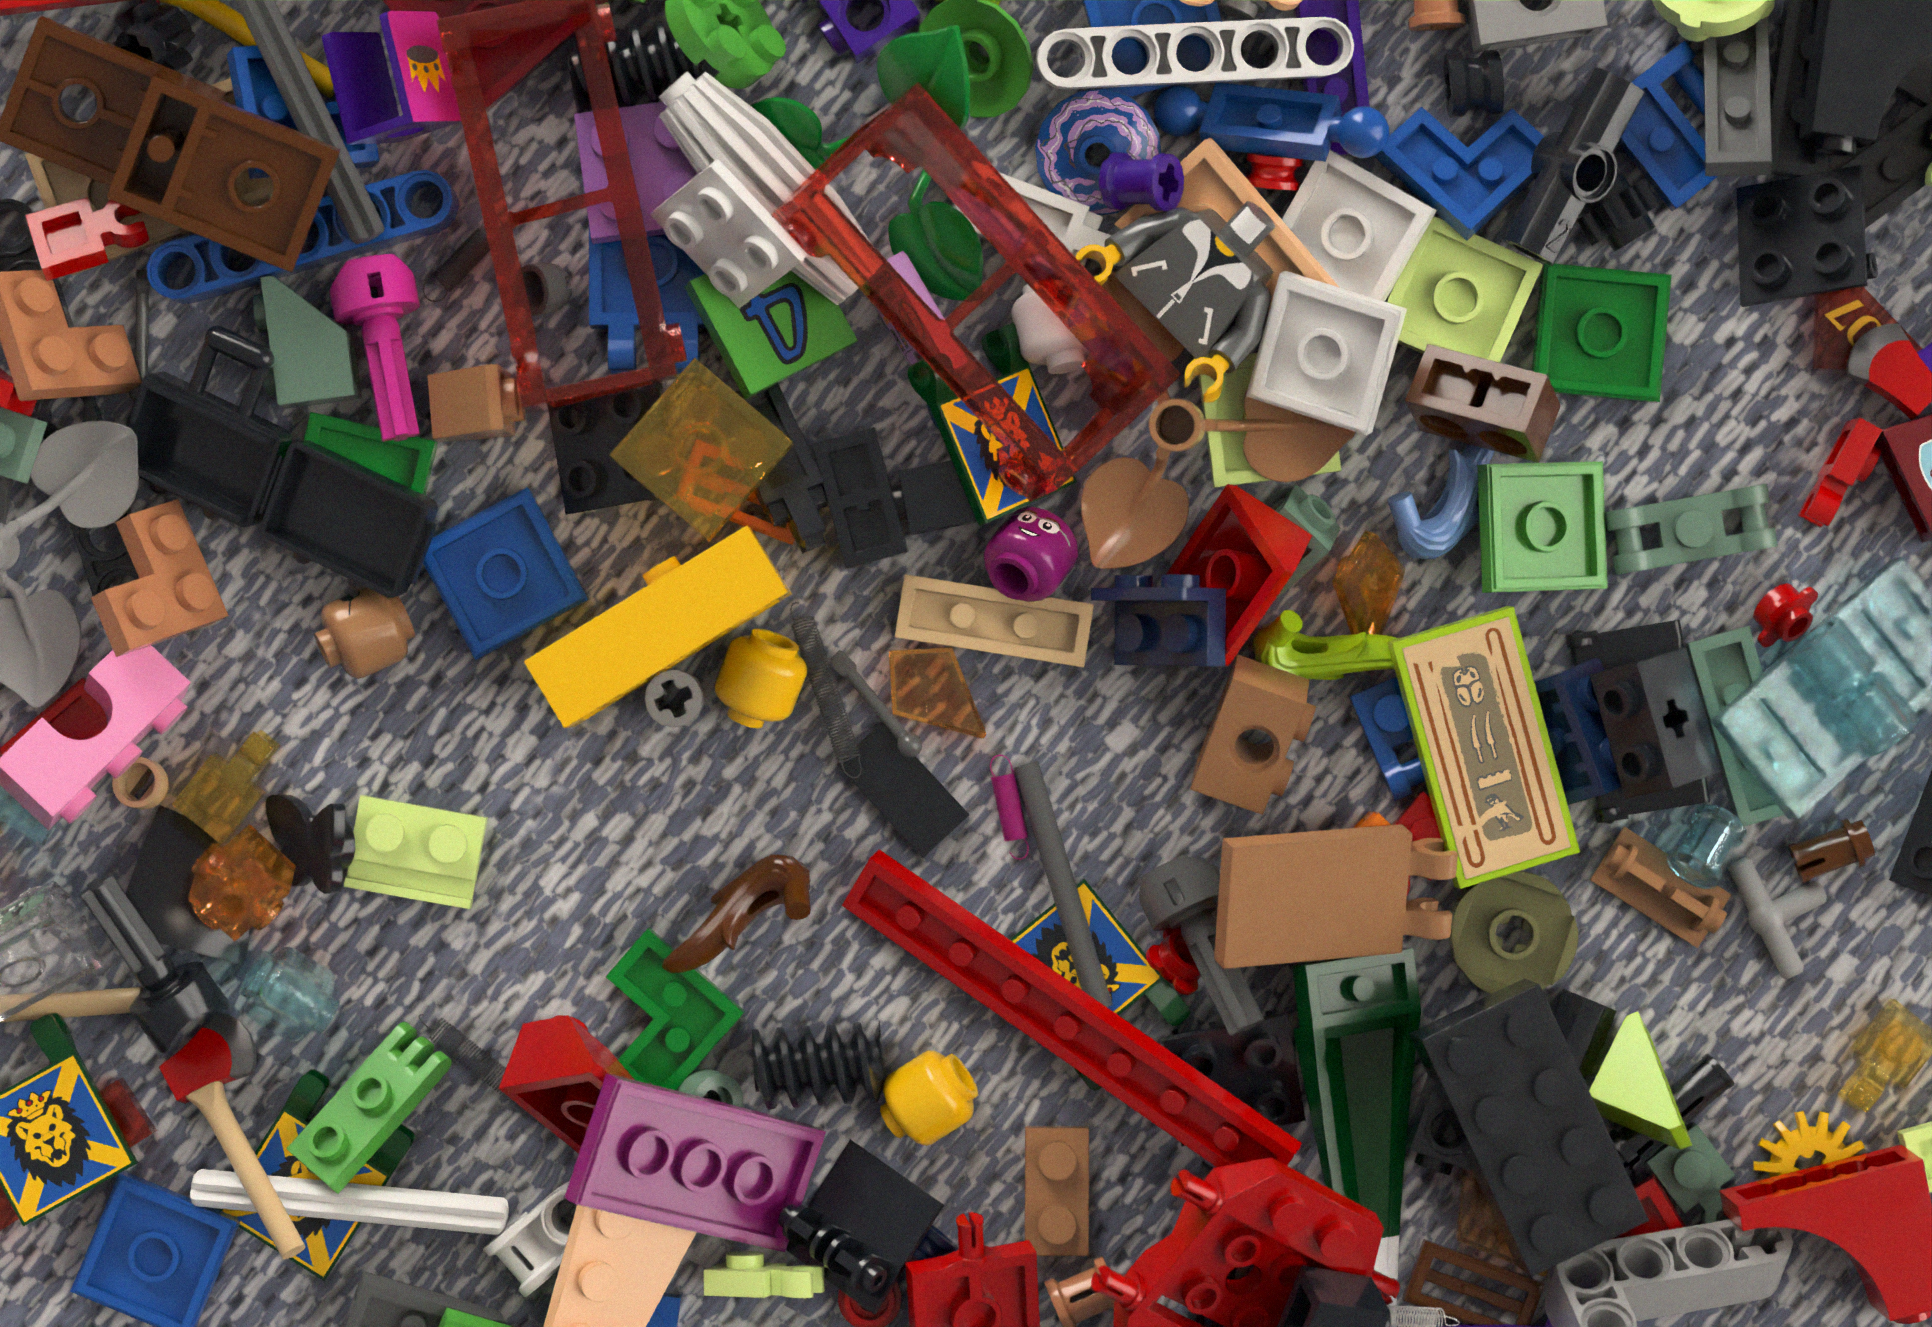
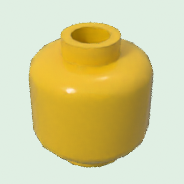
[714,629,807,728]
[880,1050,978,1146]

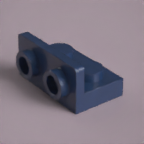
[1091,575,1226,666]
[1534,658,1622,805]

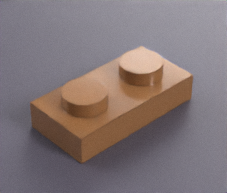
[1024,1126,1089,1256]

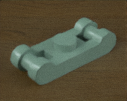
[1605,484,1778,575]

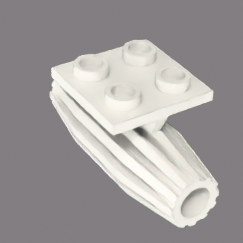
[650,71,883,308]

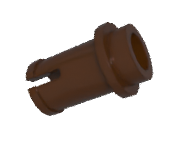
[1788,818,1875,883]

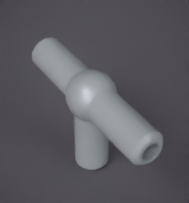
[1728,857,1827,979]

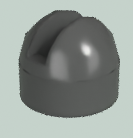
[516,262,572,315]

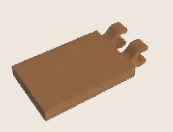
[1214,824,1458,969]

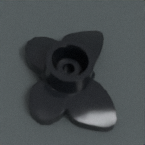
[266,794,355,894]

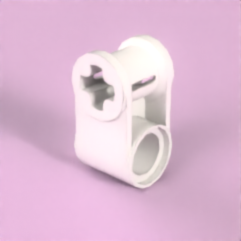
[483,1182,571,1297]

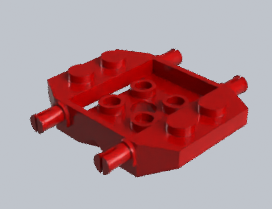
[1091,1157,1400,1327]

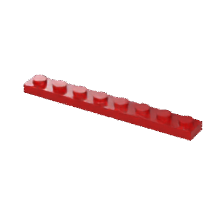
[842,849,1303,1167]

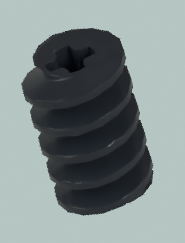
[568,21,703,113]
[752,1021,884,1109]

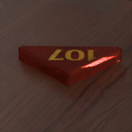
[1813,287,1922,370]

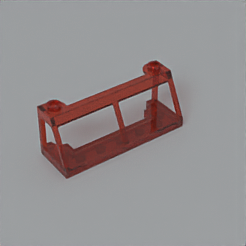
[437,0,687,414]
[770,82,1181,502]

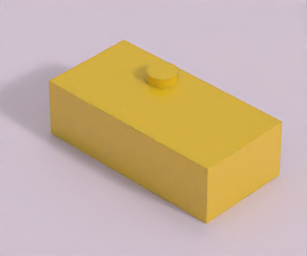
[523,525,792,728]

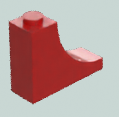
[1719,1144,1932,1324]

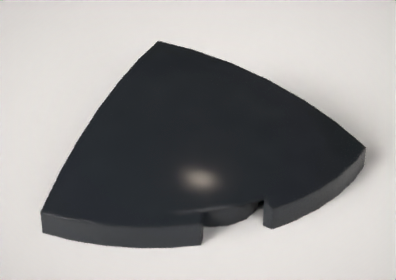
[126,805,250,965]

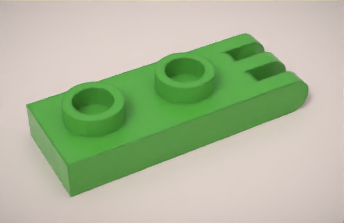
[286,1022,452,1194]

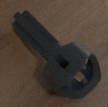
[79,873,230,1053]

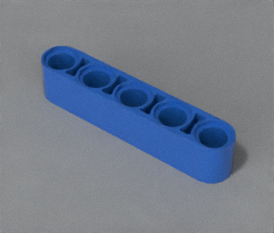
[147,170,459,304]

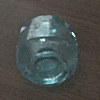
[239,946,340,1042]

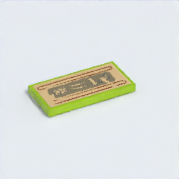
[1387,606,1580,889]

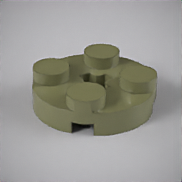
[1448,871,1578,994]

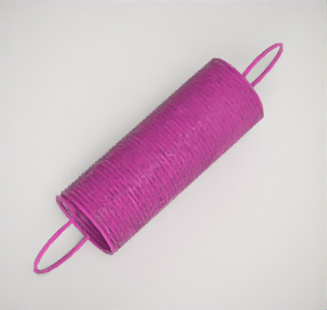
[990,755,1029,860]

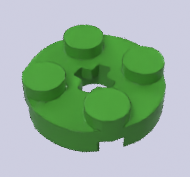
[665,0,786,89]

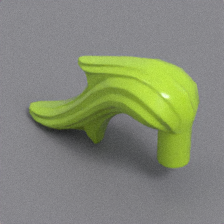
[1252,610,1398,680]

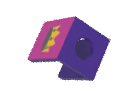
[322,11,464,144]

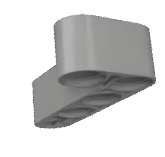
[1544,1219,1793,1327]

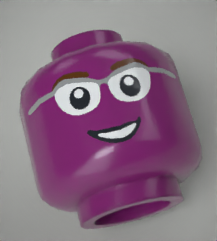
[983,507,1078,602]

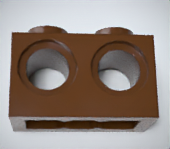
[1405,344,1561,463]

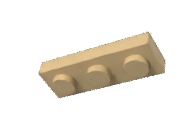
[895,574,1094,667]

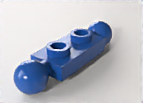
[1153,82,1389,162]

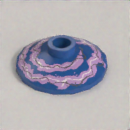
[1035,88,1161,215]

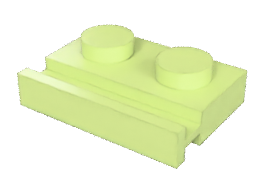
[344,795,488,909]

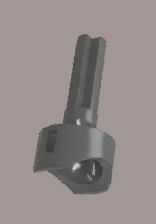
[1139,855,1264,1036]

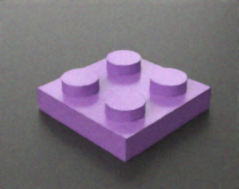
[574,102,697,244]

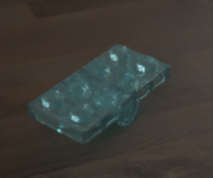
[1710,557,1932,819]

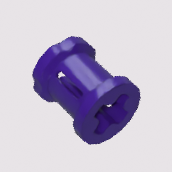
[1099,152,1184,211]

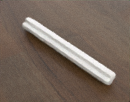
[190,1169,509,1235]

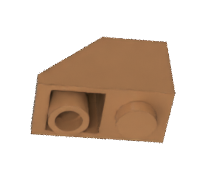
[427,364,526,442]

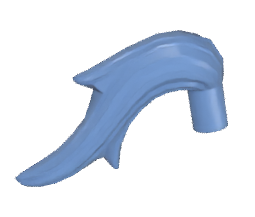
[1387,444,1495,559]

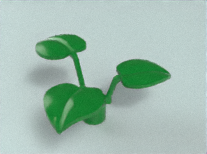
[750,25,984,301]

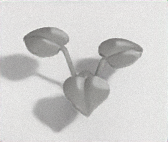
[0,421,139,708]

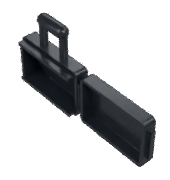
[126,325,438,598]

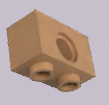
[1190,654,1316,815]

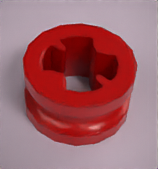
[1245,153,1303,191]

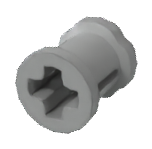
[644,670,706,728]

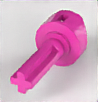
[329,254,420,442]

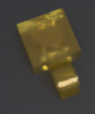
[172,729,281,844]
[1837,998,1932,1113]

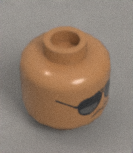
[314,587,415,679]

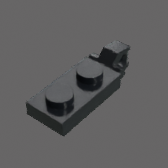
[715,383,828,554]

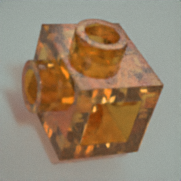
[188,824,296,941]

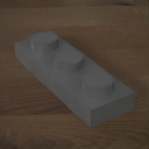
[1703,16,1772,176]

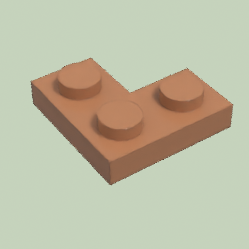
[0,270,142,401]
[91,499,228,657]

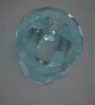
[1666,804,1747,889]

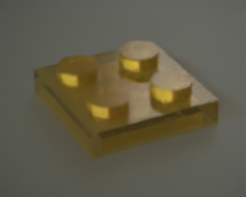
[609,358,794,542]

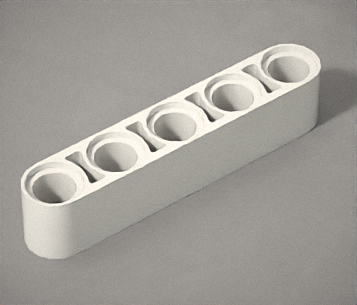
[1035,17,1354,90]

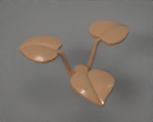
[1081,271,1355,569]

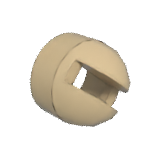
[112,757,169,810]

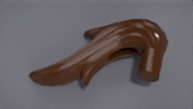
[662,854,811,973]

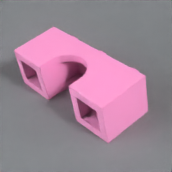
[0,645,191,830]

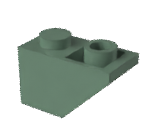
[253,276,362,409]

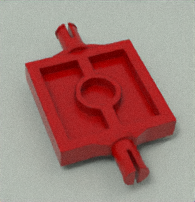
[905,1212,1040,1327]

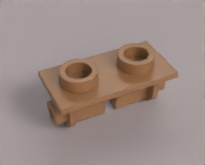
[1590,826,1732,948]

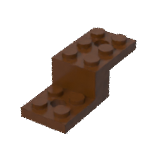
[0,16,341,273]

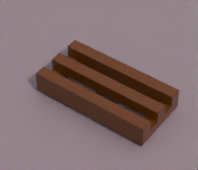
[1402,1239,1545,1325]

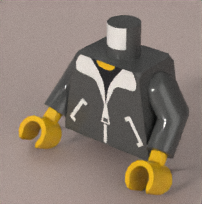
[1071,201,1275,403]

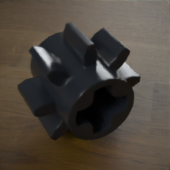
[113,0,195,72]
[1577,172,1660,252]

